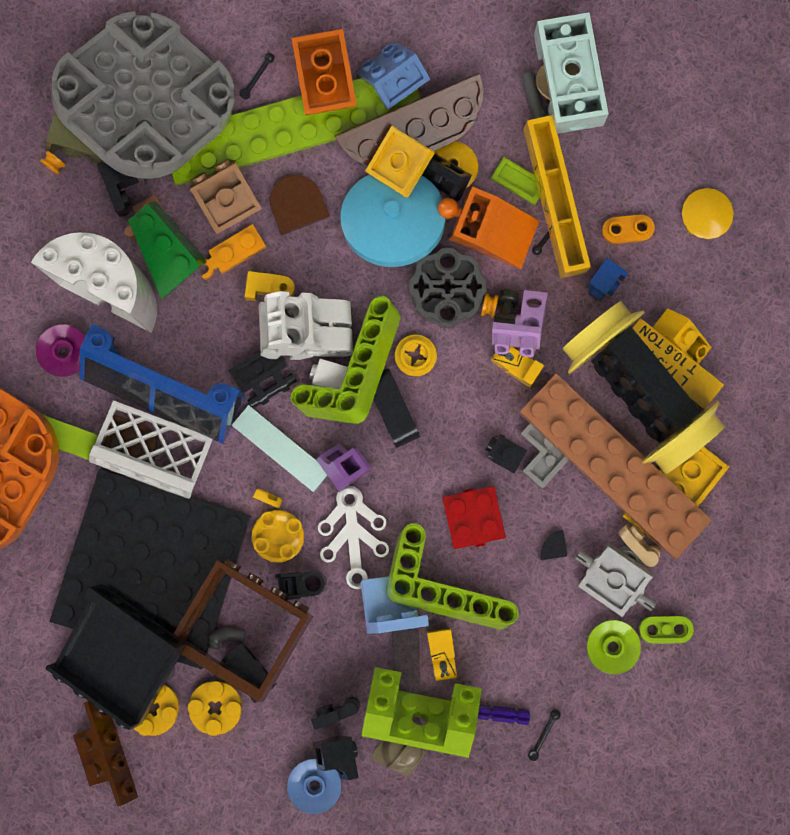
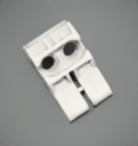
[258,291,353,360]

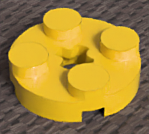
[188,681,242,736]
[133,684,180,736]

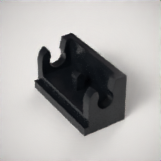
[422,153,472,201]
[221,643,277,703]

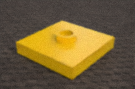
[365,126,435,198]

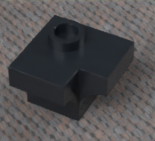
[313,735,359,780]

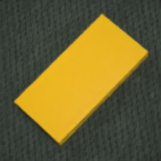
[622,447,730,546]

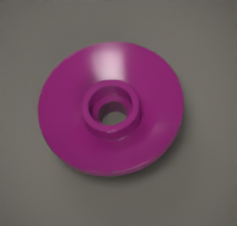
[36,324,88,377]

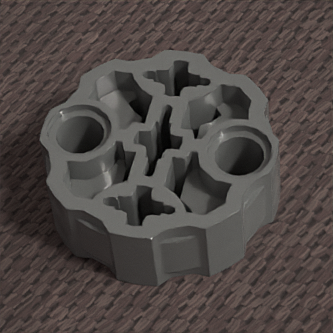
[409,248,486,328]

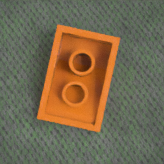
[291,29,357,116]

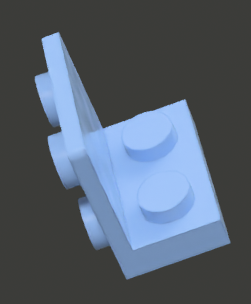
[361,576,429,634]

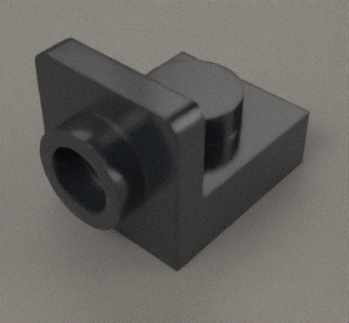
[485,434,527,474]

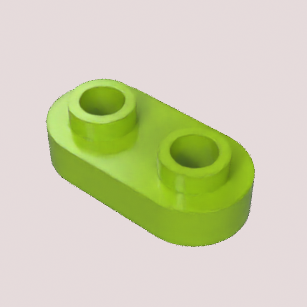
[638,616,694,644]

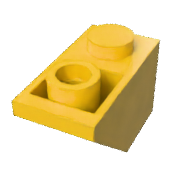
[652,308,712,364]

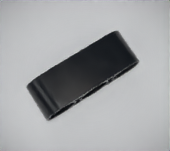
[374,368,420,448]

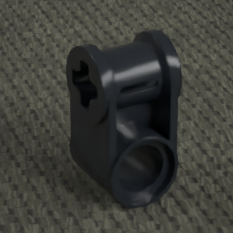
[275,571,327,600]

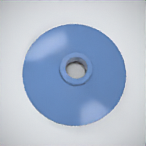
[287,759,341,814]

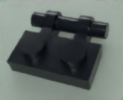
[229,351,297,409]
[311,697,360,730]

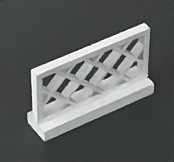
[89,400,213,499]

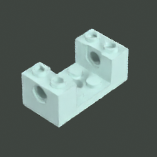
[534,12,609,134]

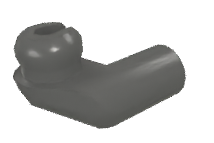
[207,626,246,649]

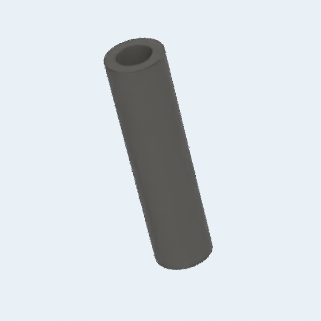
[521,72,546,119]

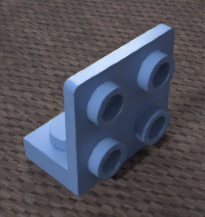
[356,43,430,110]

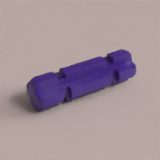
[478,704,530,725]

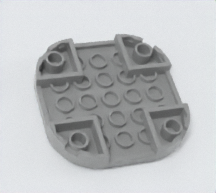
[52,11,235,179]

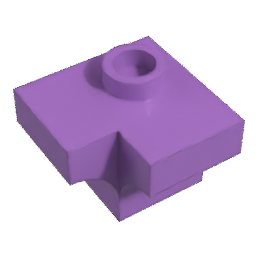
[316,443,372,492]

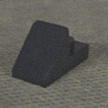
[97,162,139,217]

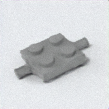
[575,543,657,617]

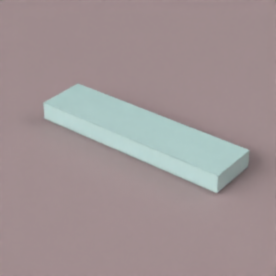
[232,405,327,492]

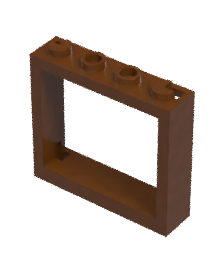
[174,559,314,702]

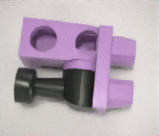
[492,289,548,357]

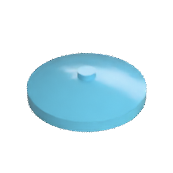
[341,174,446,267]

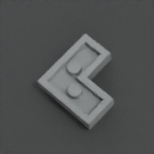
[520,424,568,489]

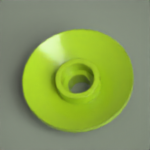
[587,620,641,674]

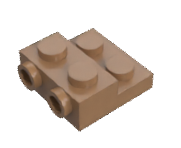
[189,159,262,234]

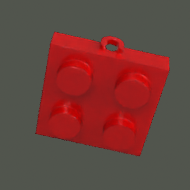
[443,486,506,549]

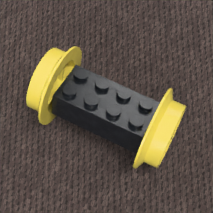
[563,301,725,474]

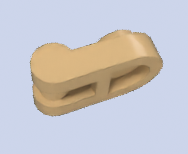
[618,524,661,567]

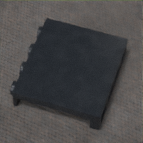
[45,584,187,730]

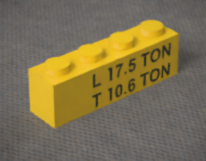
[632,318,724,411]

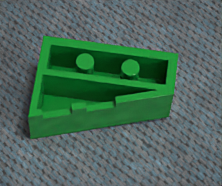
[128,201,207,299]

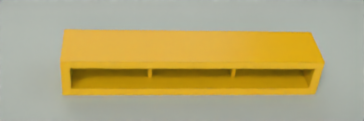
[523,115,591,279]

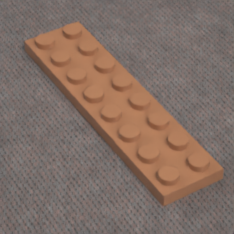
[519,374,712,560]

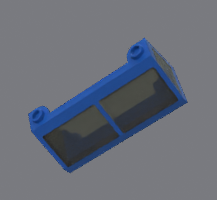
[79,324,246,444]

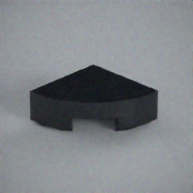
[540,530,567,560]

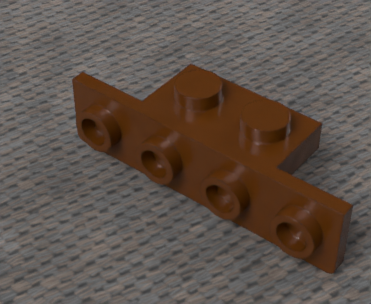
[73,701,138,807]

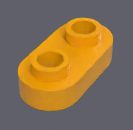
[602,215,655,244]

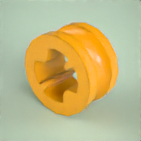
[39,151,66,175]
[481,293,499,319]

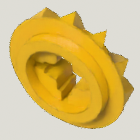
[395,335,437,377]

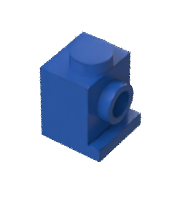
[586,258,628,302]

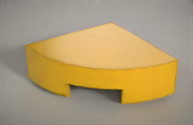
[253,488,283,508]

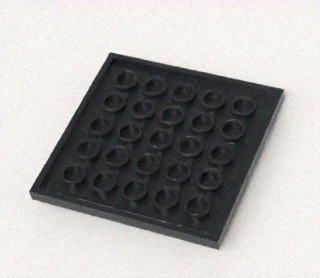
[49,469,251,669]

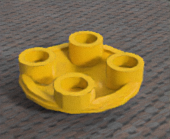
[681,188,734,239]
[252,510,304,563]

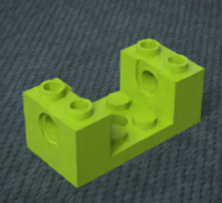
[361,667,482,758]

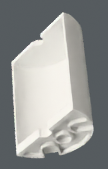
[31,232,157,333]

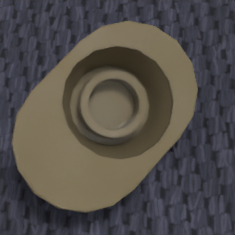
[371,740,426,776]

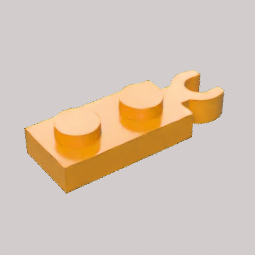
[202,224,267,280]

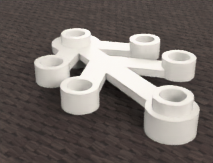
[318,486,389,589]

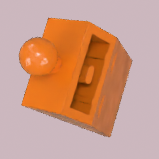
[437,186,539,269]

